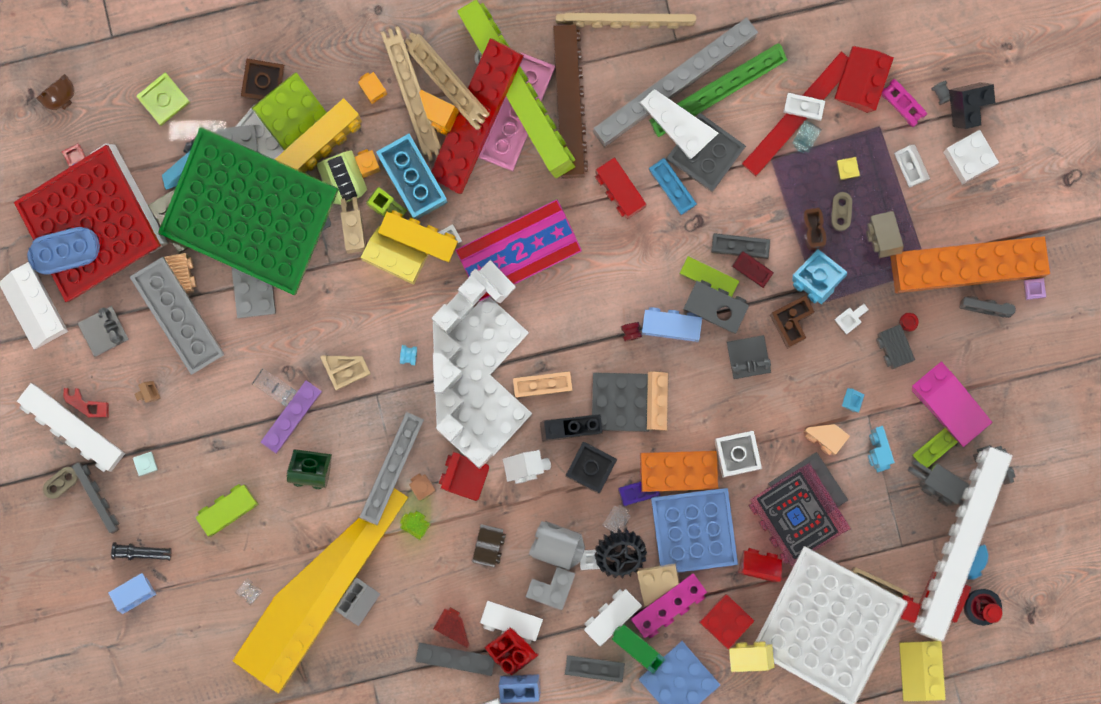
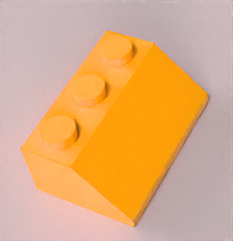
[419,90,459,136]

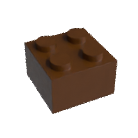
[241,58,285,101]

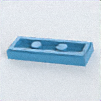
[649,158,697,215]

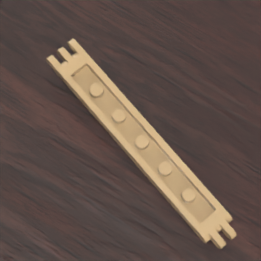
[556,13,696,29]
[381,26,441,161]
[405,32,489,130]

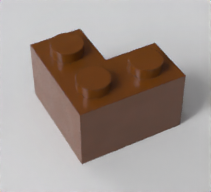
[770,295,814,349]

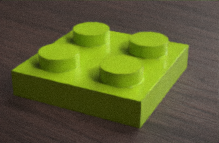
[136,72,190,126]

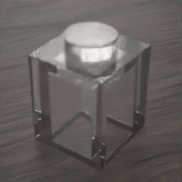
[602,505,631,533]

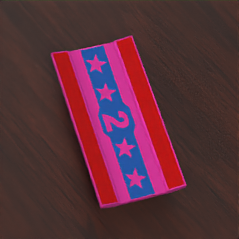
[455,199,582,302]

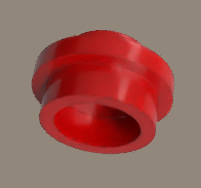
[899,313,919,332]
[983,604,1003,623]

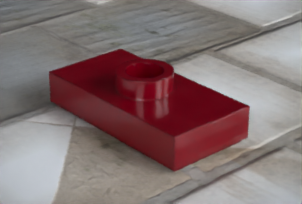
[731,251,774,288]

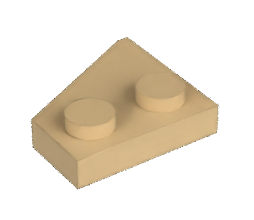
[320,355,371,391]
[637,563,679,607]

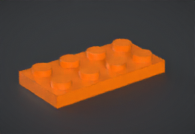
[640,451,718,492]

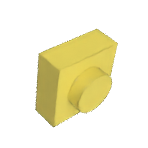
[836,157,860,180]

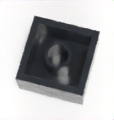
[565,441,617,494]

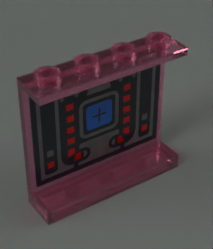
[748,463,851,566]

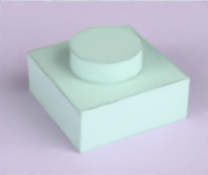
[133,452,158,476]

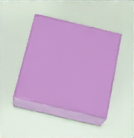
[1024,278,1046,300]

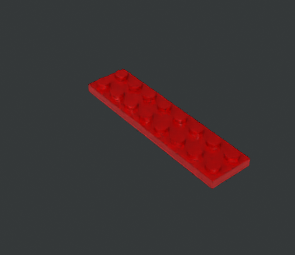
[431,38,524,194]

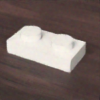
[783,93,825,121]

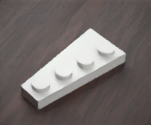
[639,89,718,159]

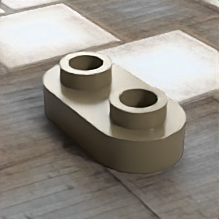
[831,192,852,231]
[43,467,79,499]

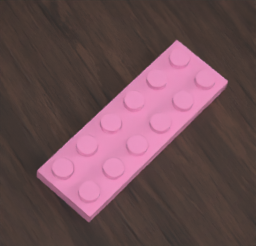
[478,52,556,171]

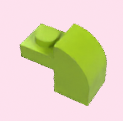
[366,187,407,217]

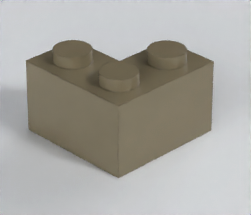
[866,211,903,258]

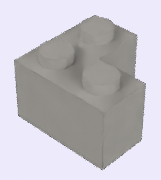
[526,567,575,610]

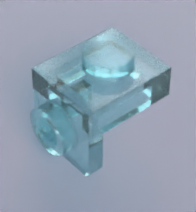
[792,120,822,152]

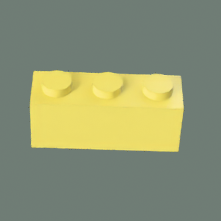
[361,226,428,285]
[899,641,946,701]

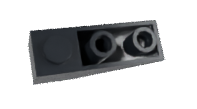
[540,414,603,442]

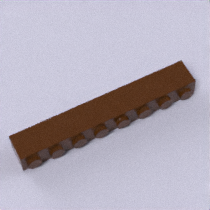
[553,24,588,179]

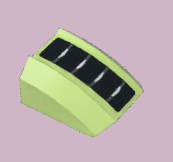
[316,150,367,205]

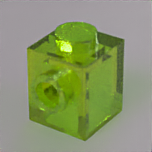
[399,510,431,540]

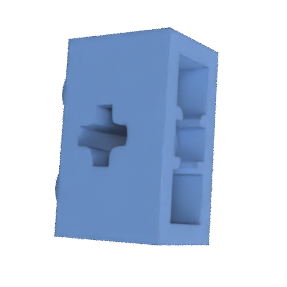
[499,674,541,703]

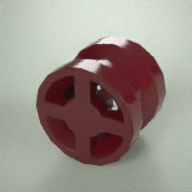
[621,322,642,342]

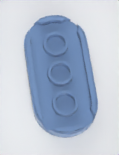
[27,227,100,274]

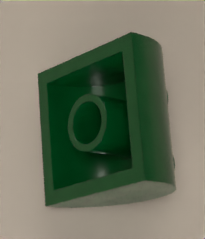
[287,449,332,489]

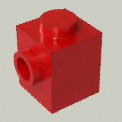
[899,595,921,623]

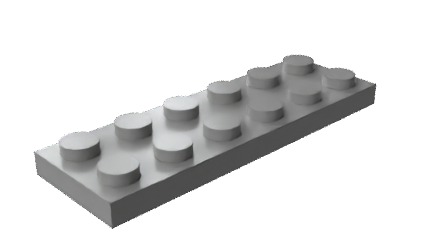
[130,257,224,375]

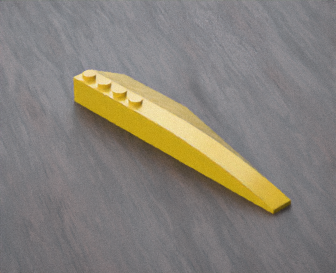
[232,488,409,693]

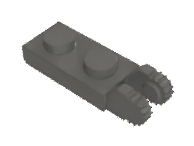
[959,296,1016,318]

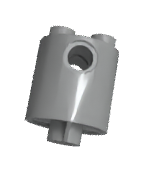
[529,521,585,570]

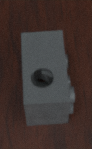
[683,280,749,334]

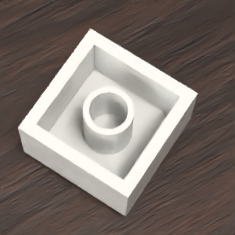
[943,130,999,185]
[714,431,762,478]

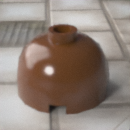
[36,74,75,110]

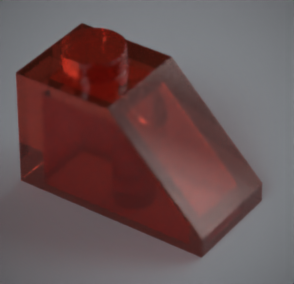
[433,607,470,648]

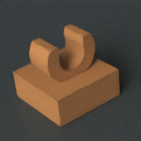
[134,381,161,403]

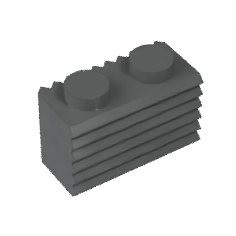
[876,324,915,370]

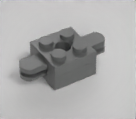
[908,460,970,507]

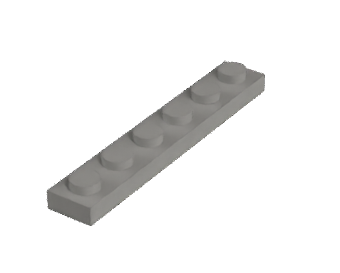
[359,412,424,525]

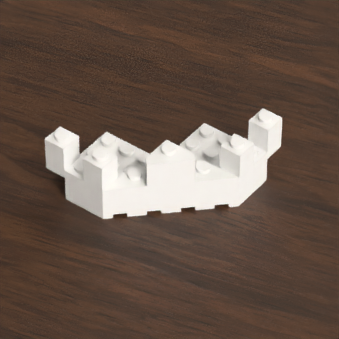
[432,275,532,469]

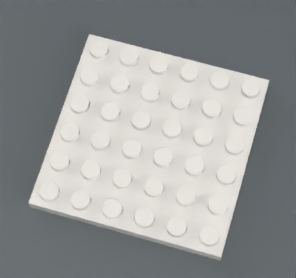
[755,547,908,704]

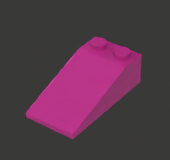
[912,361,993,448]

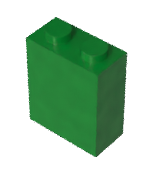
[612,624,666,674]

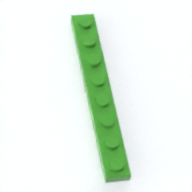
[649,43,787,137]

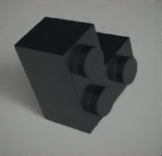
[949,82,996,129]

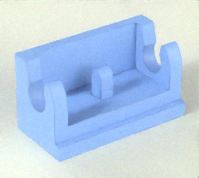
[108,573,156,614]

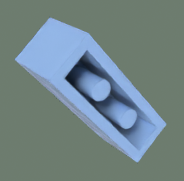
[642,307,702,342]

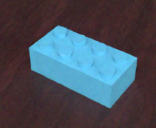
[376,134,448,220]

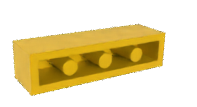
[378,210,458,263]

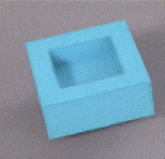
[842,388,864,413]

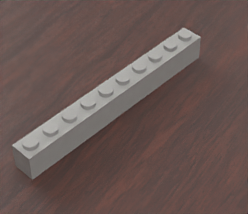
[593,17,758,147]

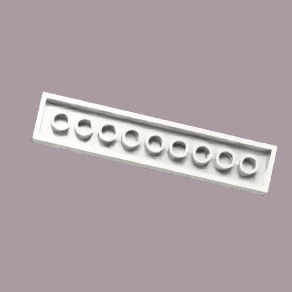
[914,447,1013,641]

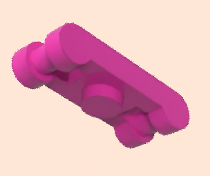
[881,79,927,127]

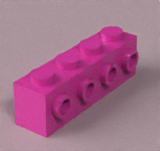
[630,573,707,639]

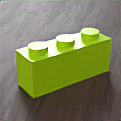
[195,484,259,537]

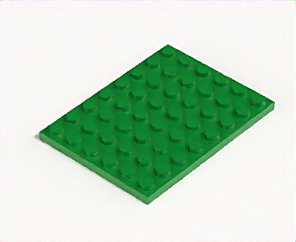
[158,127,339,295]

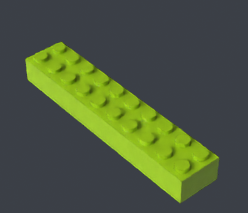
[457,0,575,179]

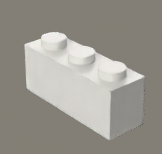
[584,589,642,646]
[480,601,543,644]

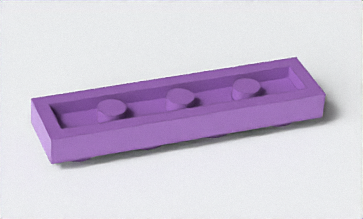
[261,380,322,454]

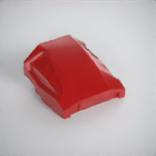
[485,627,539,676]

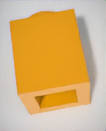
[358,72,387,105]

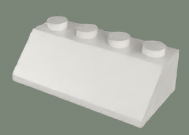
[0,262,68,350]

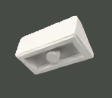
[894,145,930,188]

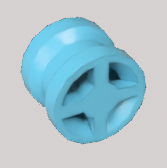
[400,345,418,366]

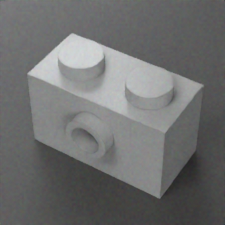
[334,577,380,626]

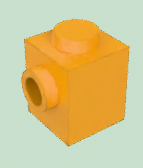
[355,149,381,178]

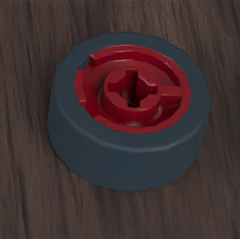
[964,589,1002,626]

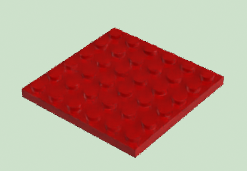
[14,145,161,302]

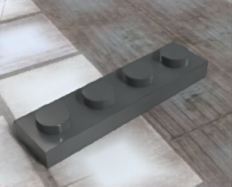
[72,462,119,534]
[415,642,495,676]

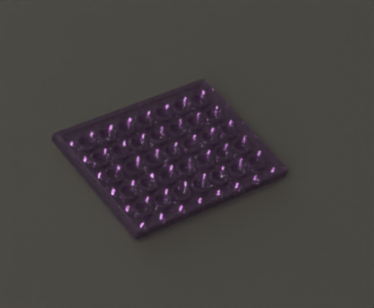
[771,126,921,305]

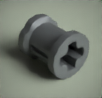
[931,80,950,105]

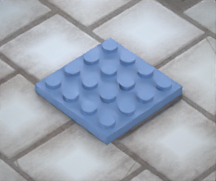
[651,488,738,572]

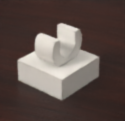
[580,550,600,570]

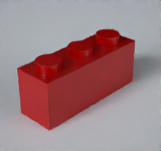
[594,157,647,219]

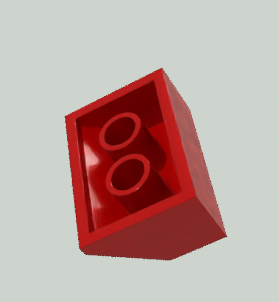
[834,46,894,113]

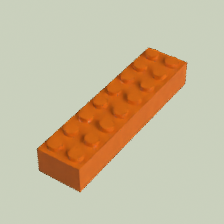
[890,236,1050,293]

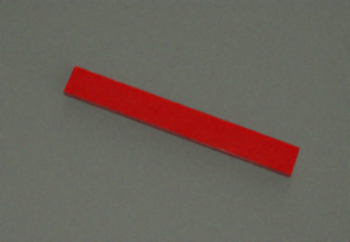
[742,51,848,176]

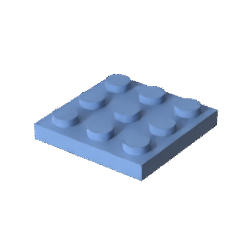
[639,641,720,704]

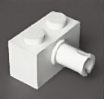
[503,450,551,484]

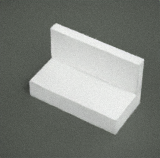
[470,260,516,303]

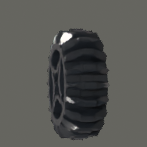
[594,528,647,579]

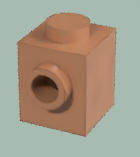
[409,473,436,502]

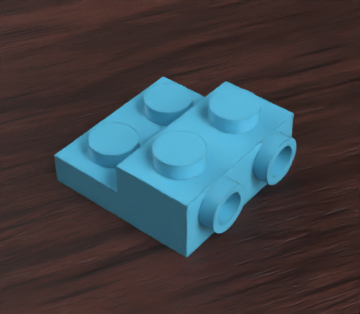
[792,249,847,305]
[868,426,895,472]

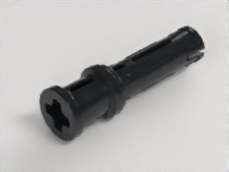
[111,542,172,561]

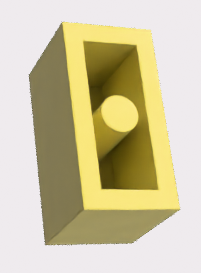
[729,641,774,672]

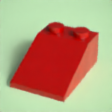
[738,548,782,582]

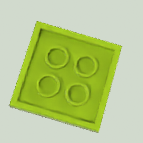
[252,73,327,150]

